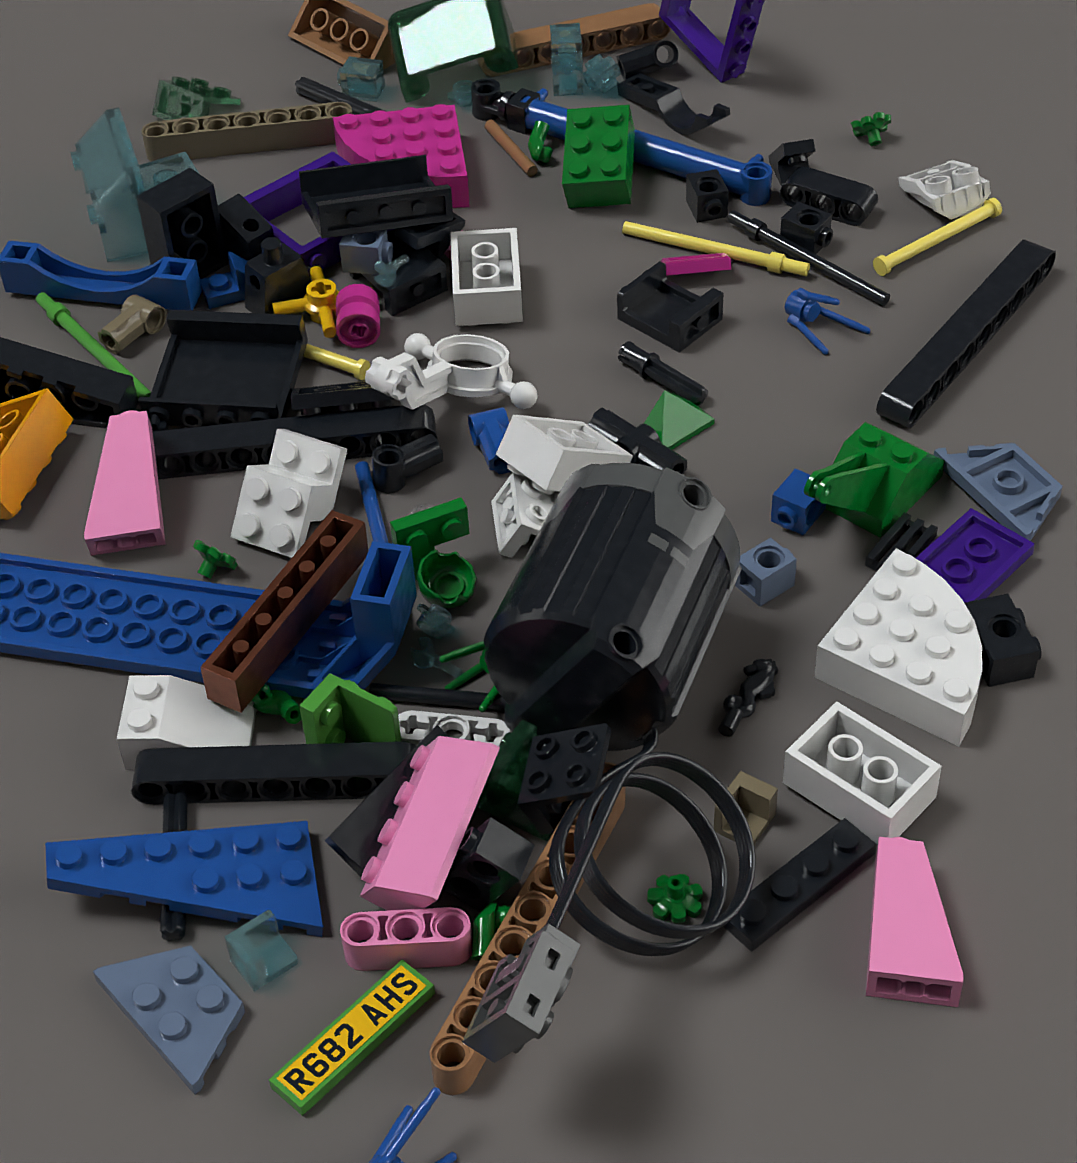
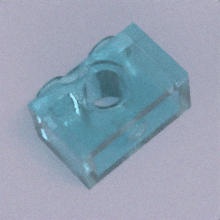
[550,23,583,96]

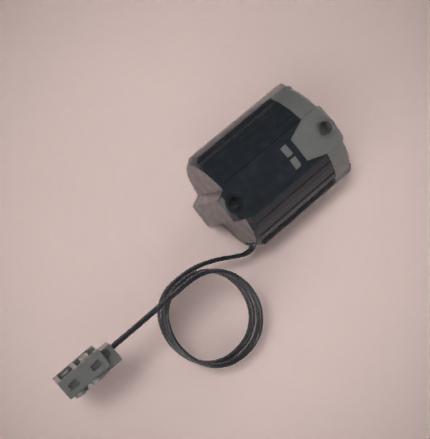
[462,463,756,1063]

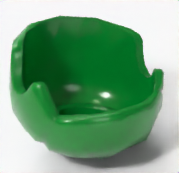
[417,549,477,608]

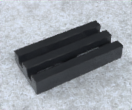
[865,512,938,571]

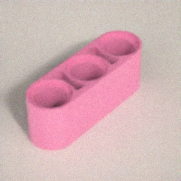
[340,907,472,971]

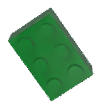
[562,105,635,208]

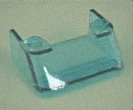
[70,107,148,262]

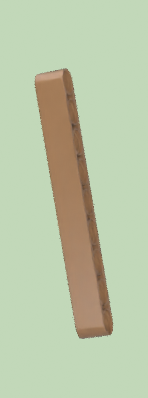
[429,762,626,1095]

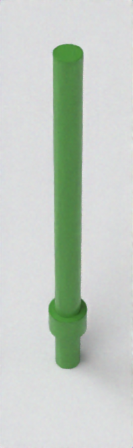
[36,292,151,399]

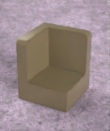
[714,771,778,845]

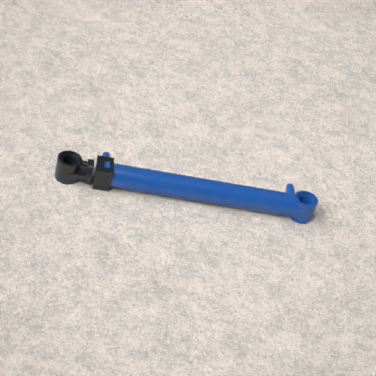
[471,78,772,206]

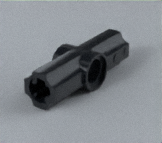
[587,407,687,474]

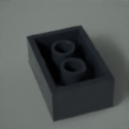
[136,168,228,279]

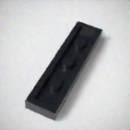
[721,818,876,952]

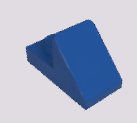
[200,252,247,309]

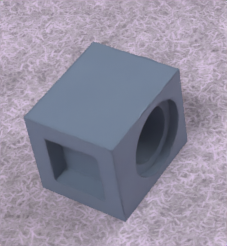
[339,230,393,275]
[735,537,797,607]

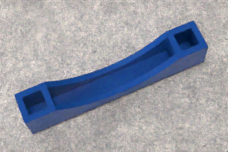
[0,241,202,311]

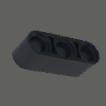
[780,166,878,226]

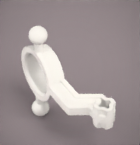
[365,333,538,410]

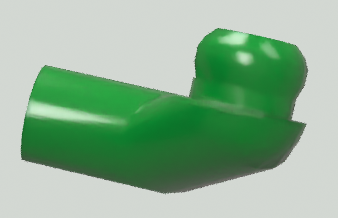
[528,121,553,164]
[471,903,510,961]

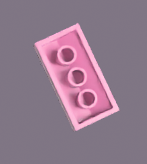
[360,736,500,910]

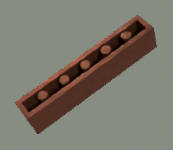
[201,510,368,713]

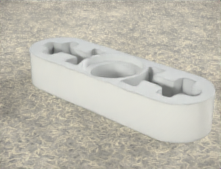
[398,710,511,760]

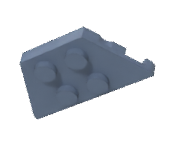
[934,443,1062,541]
[93,945,245,1095]

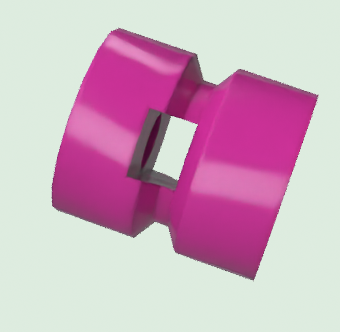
[336,284,380,348]

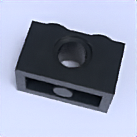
[964,594,1042,687]

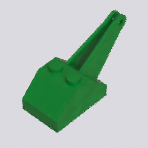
[804,422,945,538]

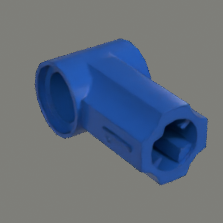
[468,407,511,474]

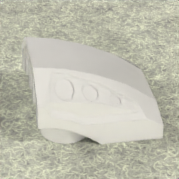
[898,160,991,220]

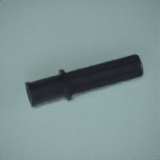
[618,341,708,405]

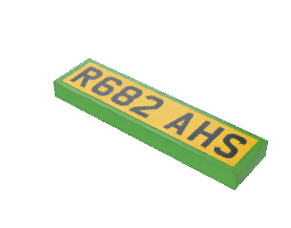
[269,959,435,1116]

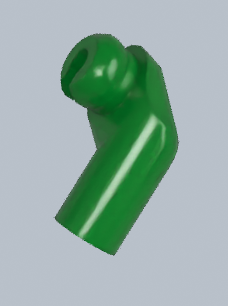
[251,684,302,724]

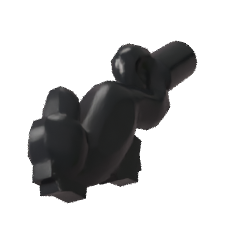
[718,659,778,737]

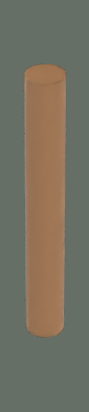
[485,120,538,177]

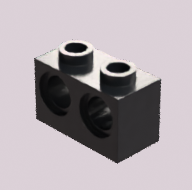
[442,817,535,912]

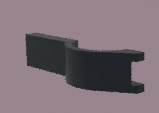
[617,73,730,135]

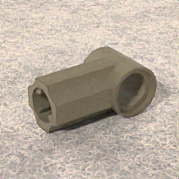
[97,294,167,355]

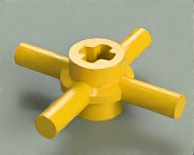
[272,266,372,338]

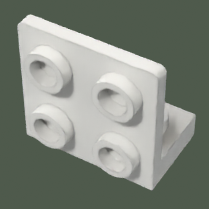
[491,472,560,558]

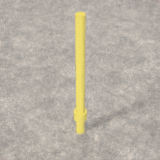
[622,221,810,276]

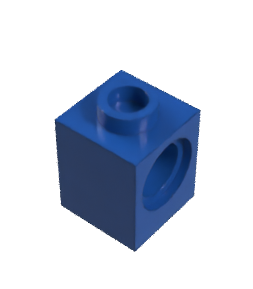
[771,468,826,535]

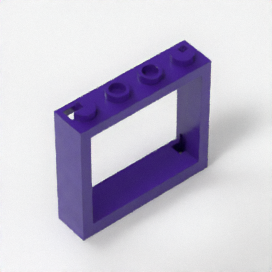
[659,0,765,83]
[244,151,394,277]

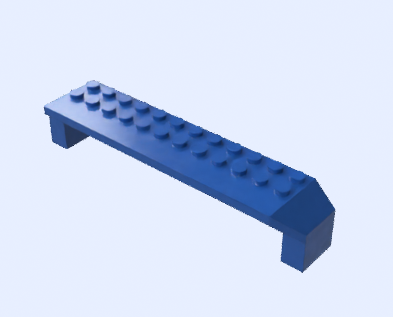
[0,541,417,698]

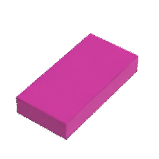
[661,253,731,276]

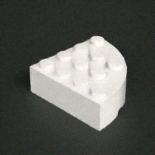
[815,548,982,747]

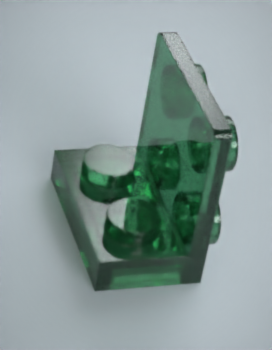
[152,76,241,120]

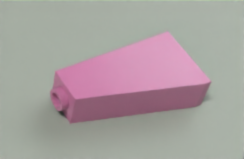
[84,410,166,556]
[865,837,963,1007]

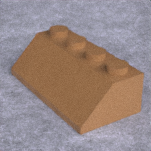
[288,0,412,78]

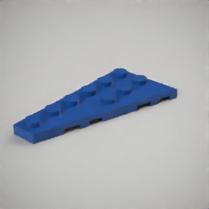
[45,821,323,937]

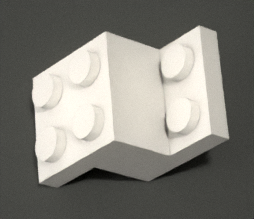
[230,429,347,558]

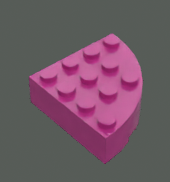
[332,104,470,208]

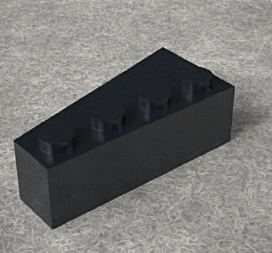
[0,337,139,428]

